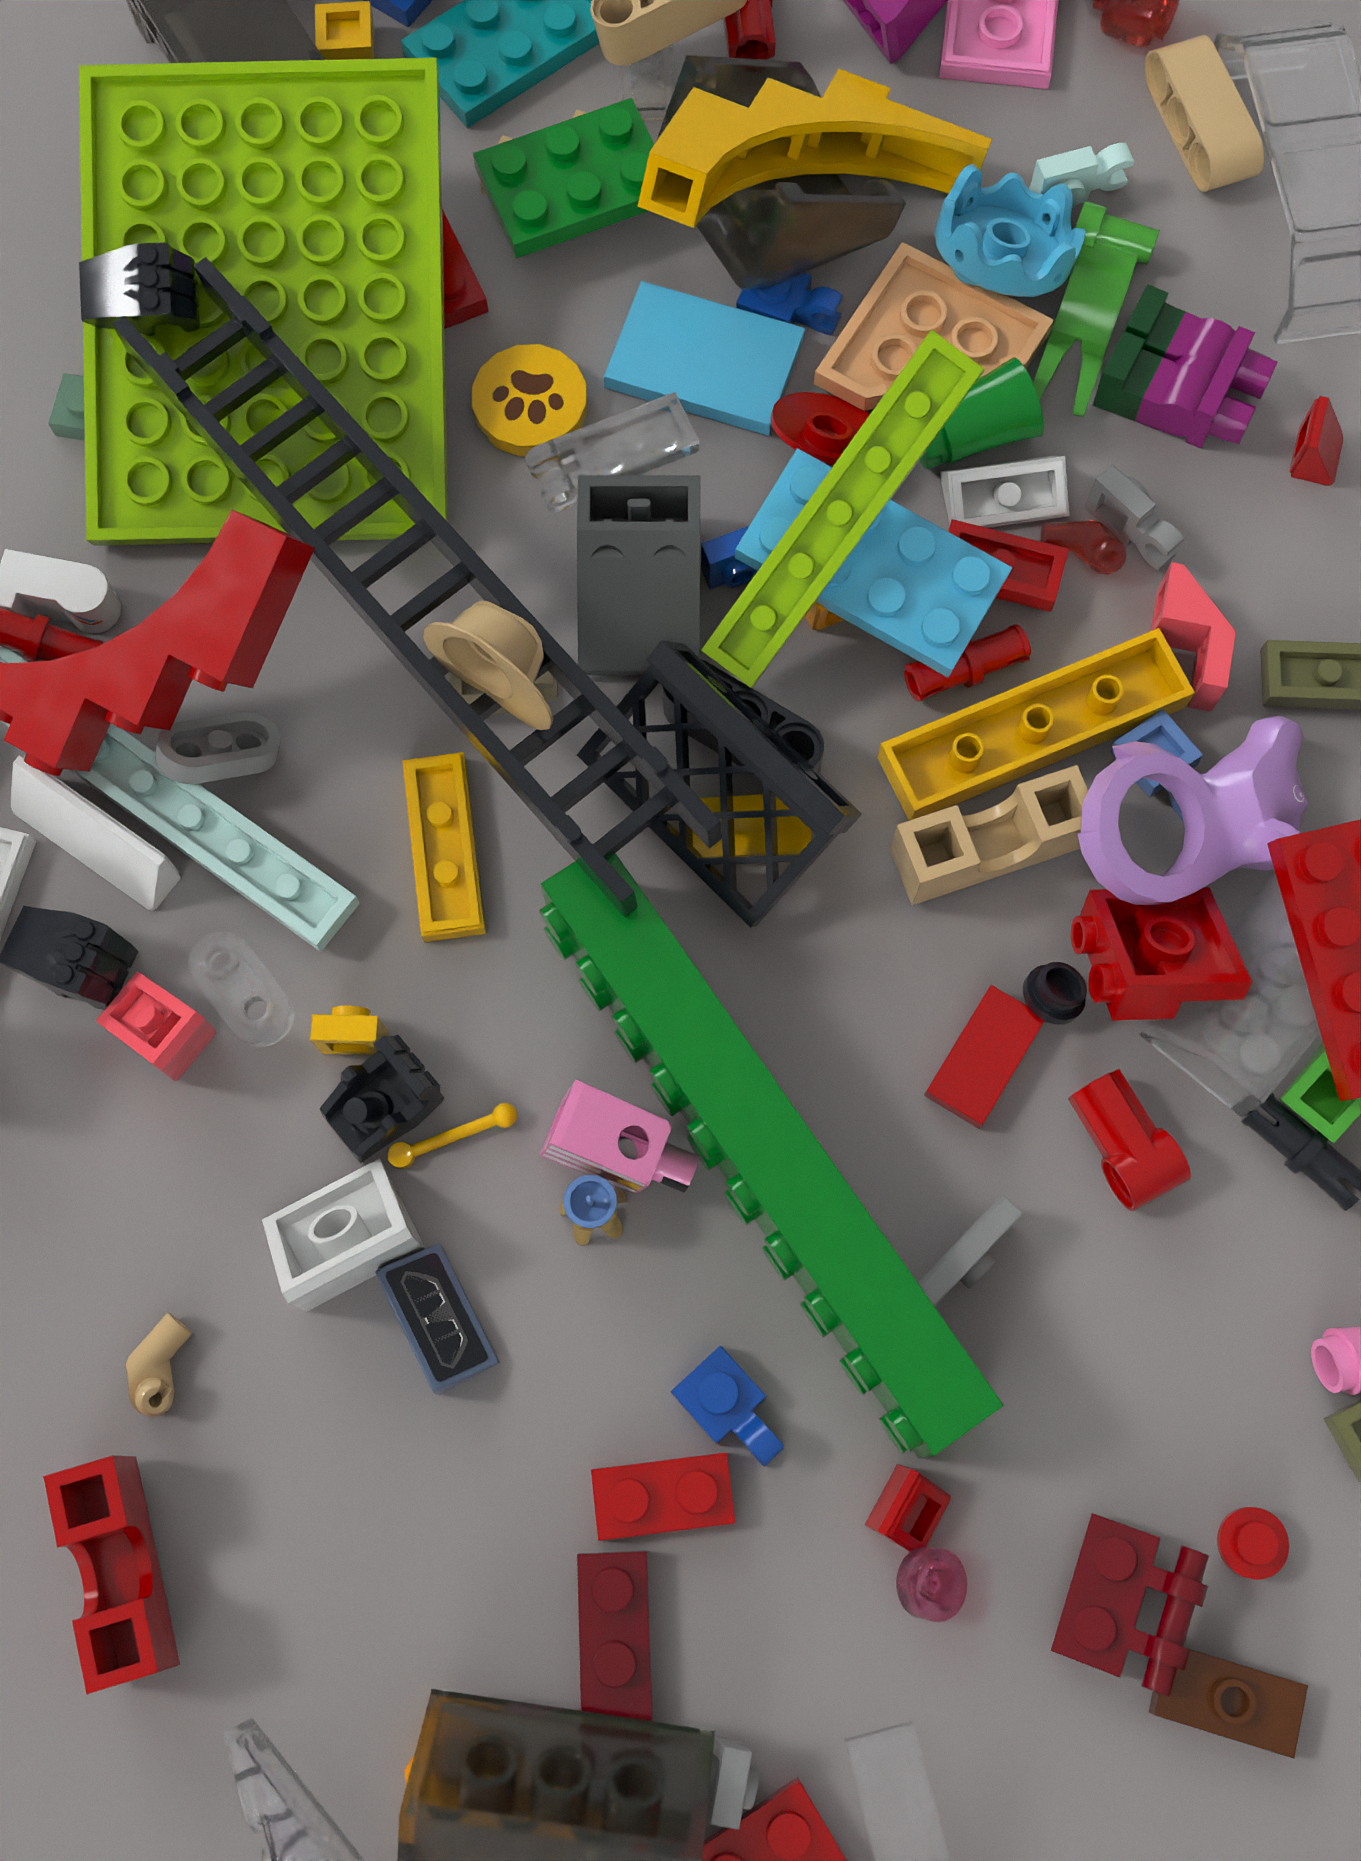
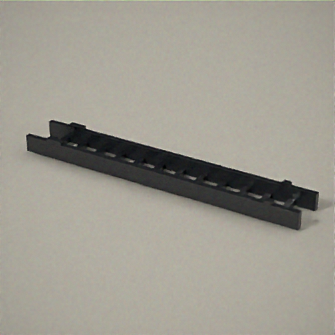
[112,257,722,917]

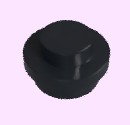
[1023,962,1087,1025]

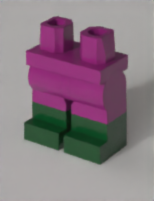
[1092,284,1278,448]

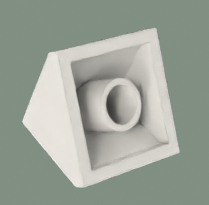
[262,1158,425,1312]

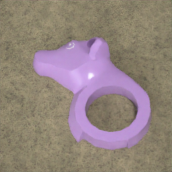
[1077,716,1308,905]

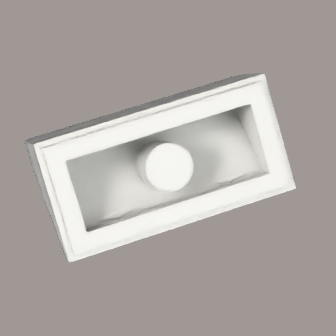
[940,455,1069,528]

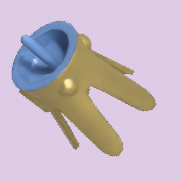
[559,1175,626,1245]

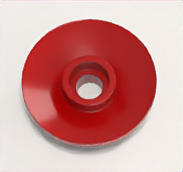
[771,392,870,466]

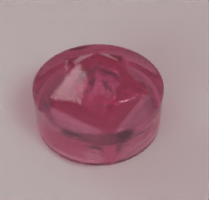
[896,1546,967,1622]

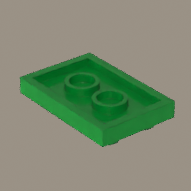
[473,97,654,259]

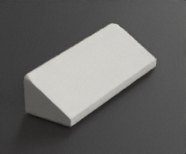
[11,755,181,911]

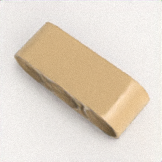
[590,0,747,66]
[1145,35,1264,192]

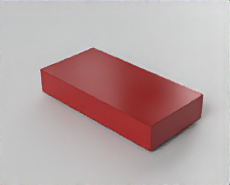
[924,985,1044,1129]

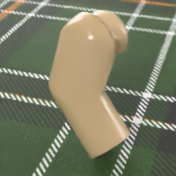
[126,1312,193,1417]

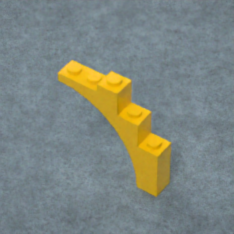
[638,69,992,228]

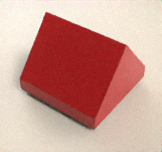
[865,1464,952,1558]

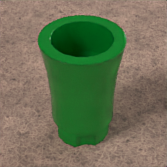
[919,357,1044,469]

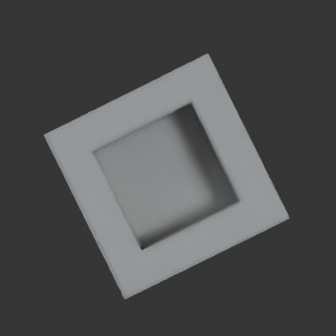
[699,1735,759,1830]

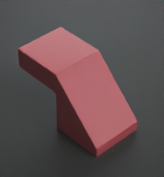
[1150,562,1236,712]

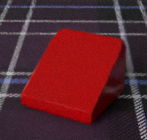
[1289,396,1343,486]

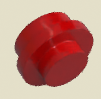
[1217,1507,1289,1580]

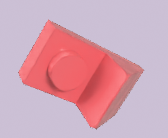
[96,971,216,1081]

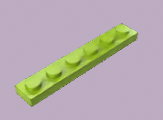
[701,329,985,688]

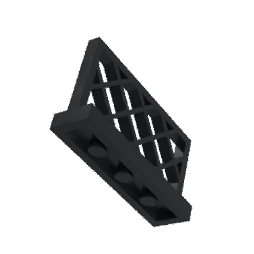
[577,640,862,928]

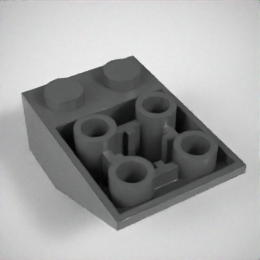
[577,475,701,675]

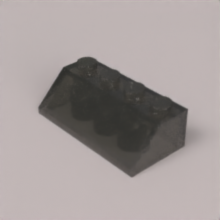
[398,1689,715,1861]

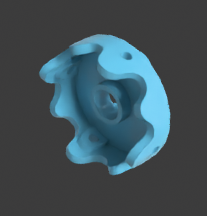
[934,164,1086,297]

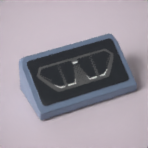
[375,1243,500,1395]

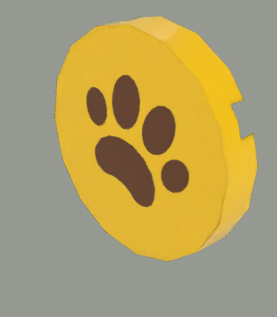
[472,344,588,457]

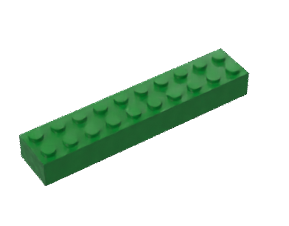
[539,853,1004,1458]

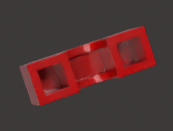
[43,1455,180,1695]

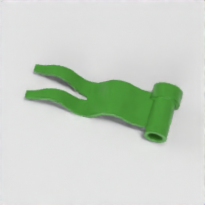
[1033,200,1160,417]

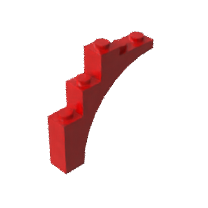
[0,509,315,776]

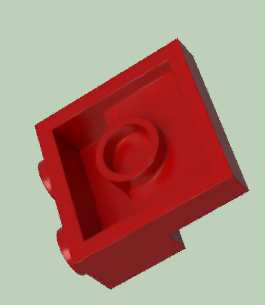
[1071,887,1253,1021]

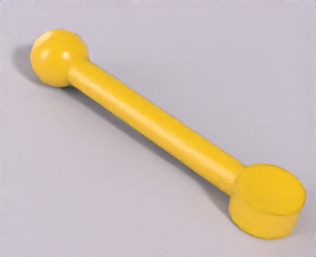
[387,1102,518,1169]

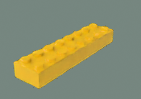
[877,628,1195,821]

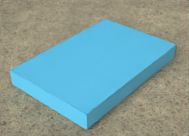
[604,281,805,436]

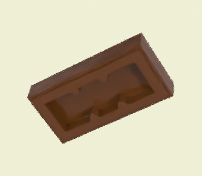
[1148,1649,1308,1759]

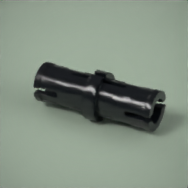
[1241,1091,1361,1211]

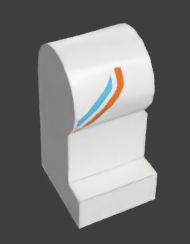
[0,549,121,634]

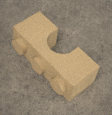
[889,765,1088,906]

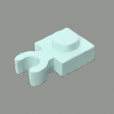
[1029,143,1134,208]

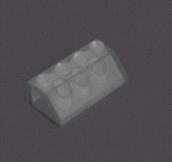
[1139,872,1320,1118]

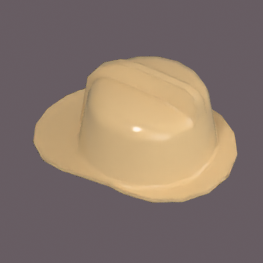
[423,601,553,730]

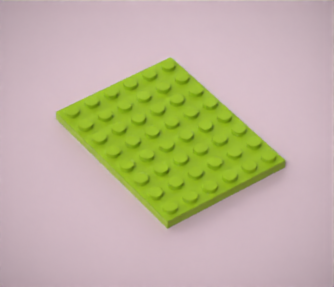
[79,58,448,546]

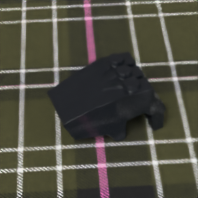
[79,242,200,336]
[0,905,138,1010]
[320,1035,444,1163]

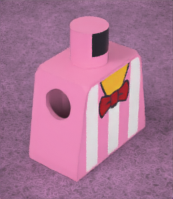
[539,1079,699,1193]

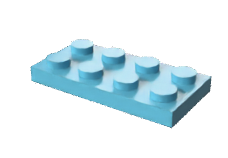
[735,448,1012,678]

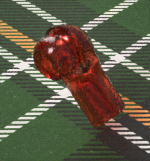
[1040,520,1127,575]

